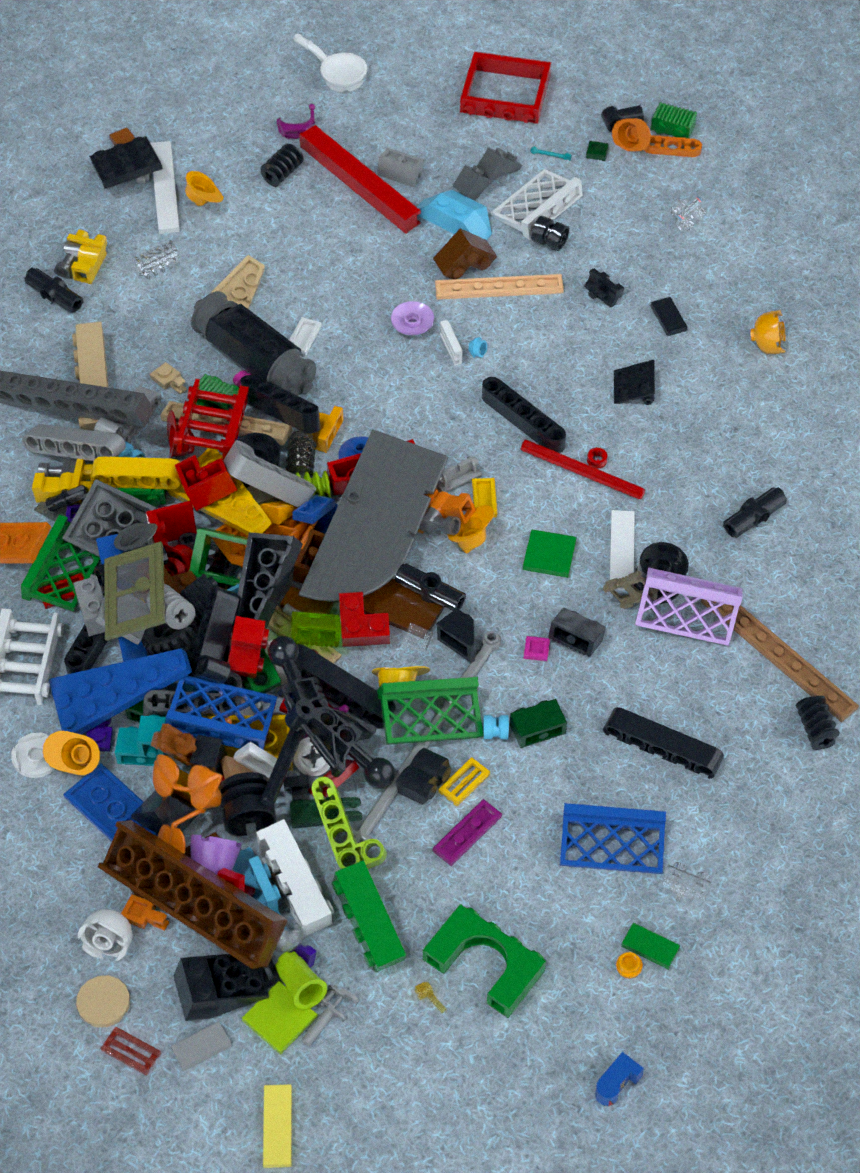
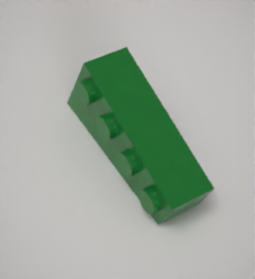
[332,860,406,972]

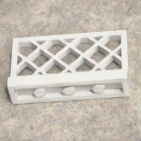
[491,169,583,240]

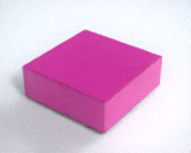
[523,636,550,661]

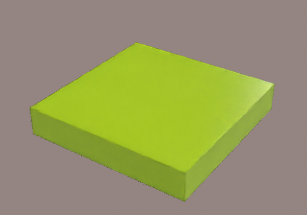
[242,981,318,1055]

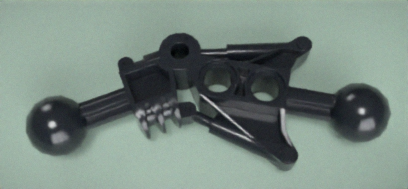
[268,636,395,789]

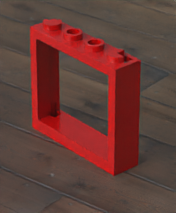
[460,51,551,124]

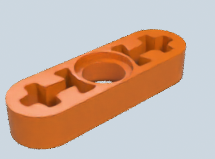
[644,135,702,157]

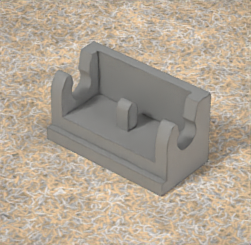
[377,148,424,187]

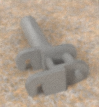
[301,985,359,1047]

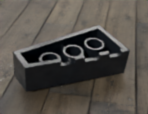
[232,532,303,629]

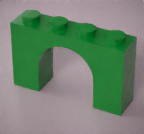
[423,904,546,1018]

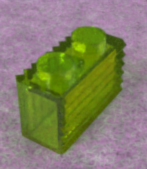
[290,611,341,648]

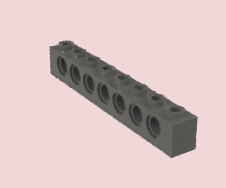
[0,370,154,427]

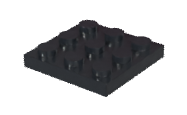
[89,136,163,189]

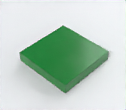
[522,529,577,578]

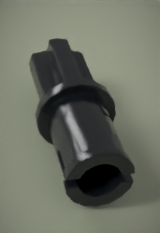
[45,485,89,512]

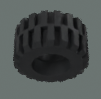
[141,613,201,662]

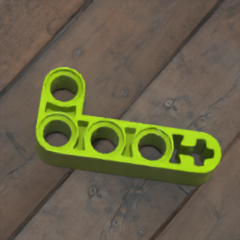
[312,777,387,869]

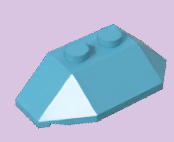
[417,190,492,240]

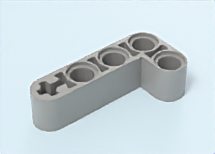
[94,386,162,443]
[224,440,316,508]

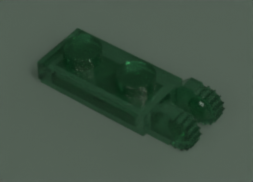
[290,797,363,829]

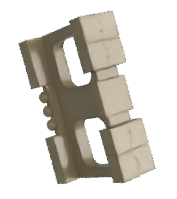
[603,571,658,609]

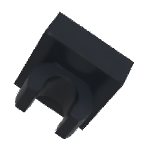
[283,775,309,802]

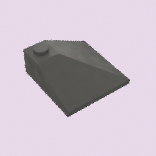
[62,479,157,557]

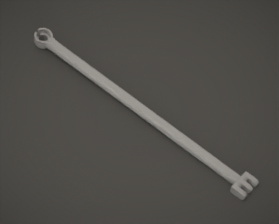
[342,631,501,844]

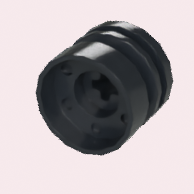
[238,432,281,488]
[634,542,689,604]
[218,772,277,836]

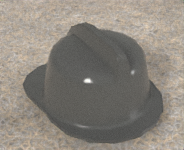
[114,523,158,552]

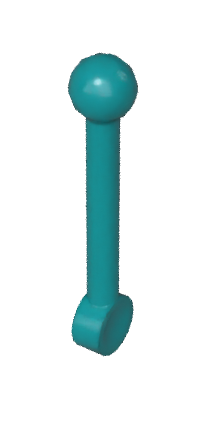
[530,146,572,161]

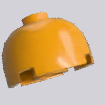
[750,310,786,354]

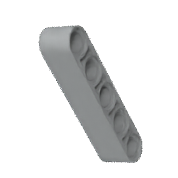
[22,424,126,461]

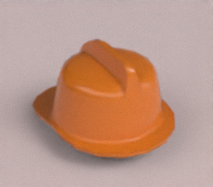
[612,118,651,151]

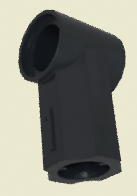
[601,105,644,132]

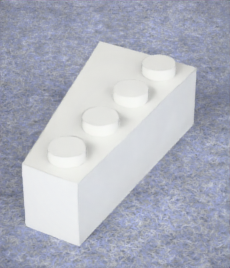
[256,819,334,937]

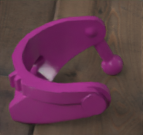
[277,103,315,139]

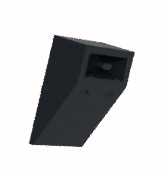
[173,954,269,1021]

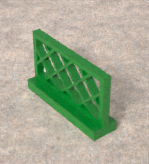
[21,514,101,612]
[377,677,484,745]

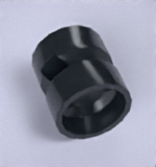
[531,215,570,251]

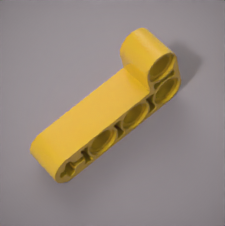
[91,457,180,489]

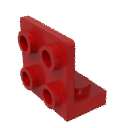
[146,501,197,545]

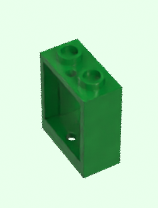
[189,528,248,586]

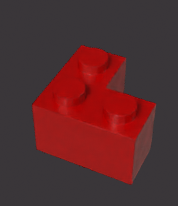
[175,455,238,511]
[339,592,390,647]
[228,616,269,679]

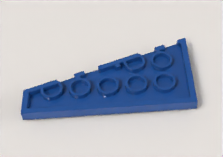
[48,649,192,735]

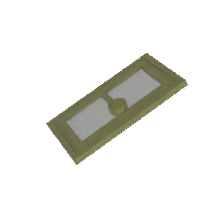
[104,542,165,640]

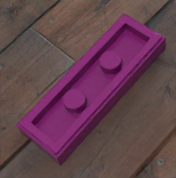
[432,799,502,866]

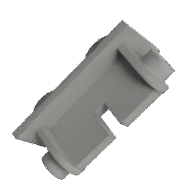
[437,456,482,492]

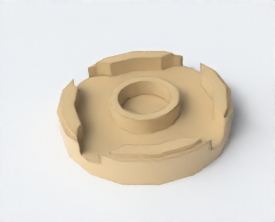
[76,975,130,1028]

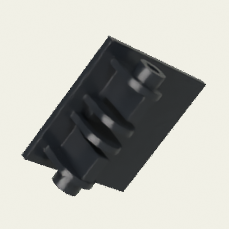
[614,359,655,405]

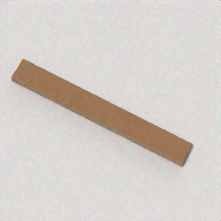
[701,599,859,722]

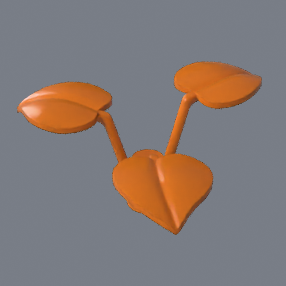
[153,754,222,853]

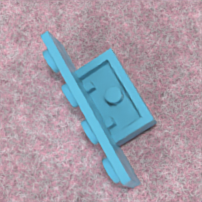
[232,847,288,937]

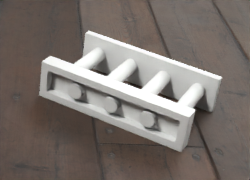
[0,609,64,705]

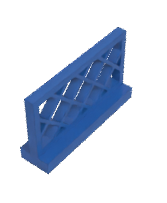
[165,676,278,750]
[560,803,666,874]

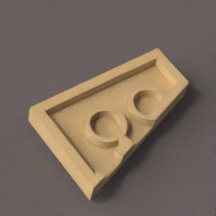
[211,255,265,308]

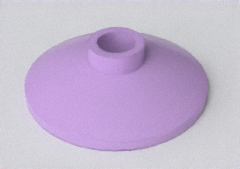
[391,301,434,335]

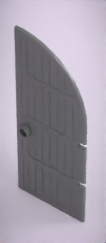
[299,429,448,601]

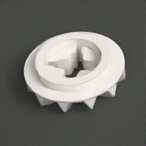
[294,737,330,776]

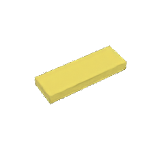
[263,1084,292,1168]

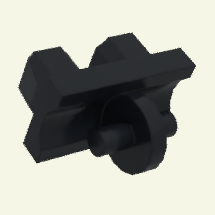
[584,268,624,308]

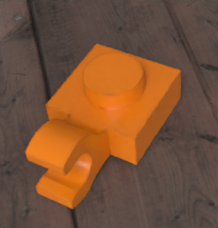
[121,894,169,931]

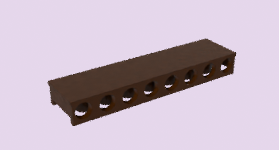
[98,820,288,969]

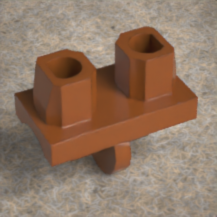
[151,724,197,765]

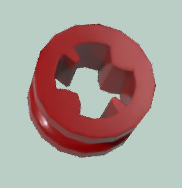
[587,447,608,469]

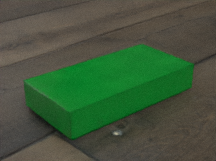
[621,922,680,970]

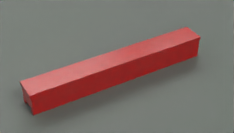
[299,125,421,234]

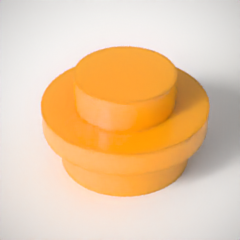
[616,952,643,978]

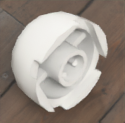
[77,909,133,961]

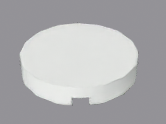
[11,732,55,778]

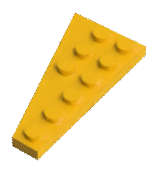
[166,448,272,535]

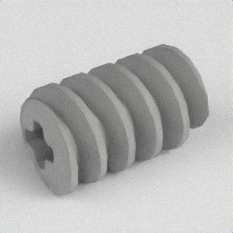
[147,584,195,629]

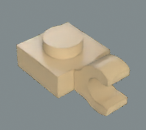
[150,362,187,395]

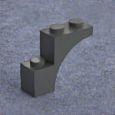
[453,147,522,200]

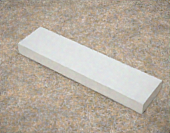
[610,510,635,590]

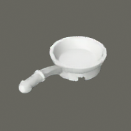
[293,34,367,92]

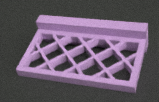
[635,568,743,646]

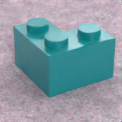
[115,715,168,766]

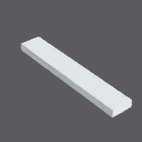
[151,141,180,234]

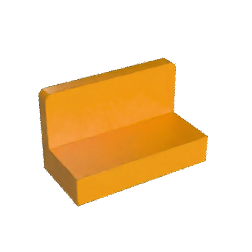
[302,406,344,453]

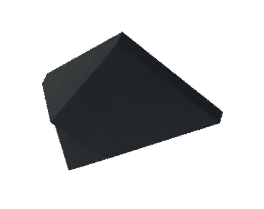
[131,790,199,834]

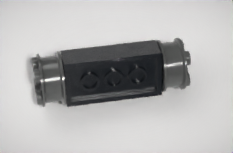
[191,291,316,396]

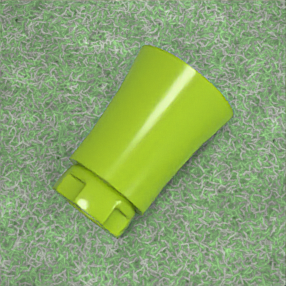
[275,951,327,1009]

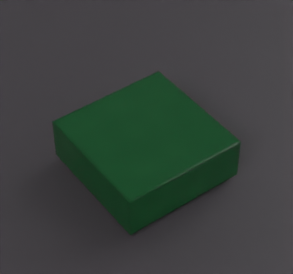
[586,141,609,161]

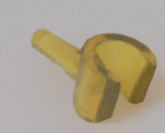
[414,982,447,1014]

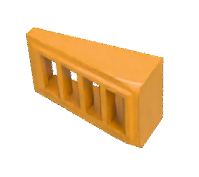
[259,500,298,525]

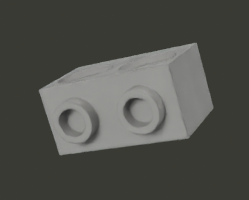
[74,576,105,636]

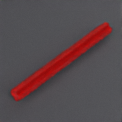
[521,440,645,499]

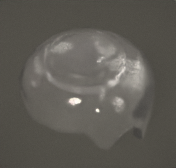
[274,923,306,953]

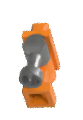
[418,489,476,535]

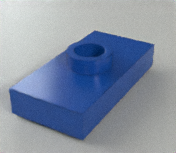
[292,495,335,524]

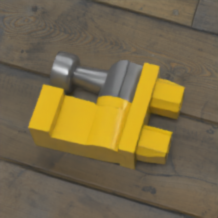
[54,229,107,284]
[32,459,93,503]

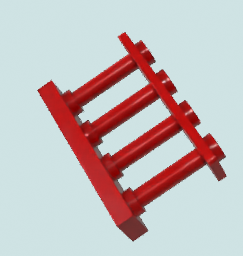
[174,378,249,461]

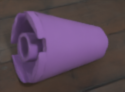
[190,834,242,874]

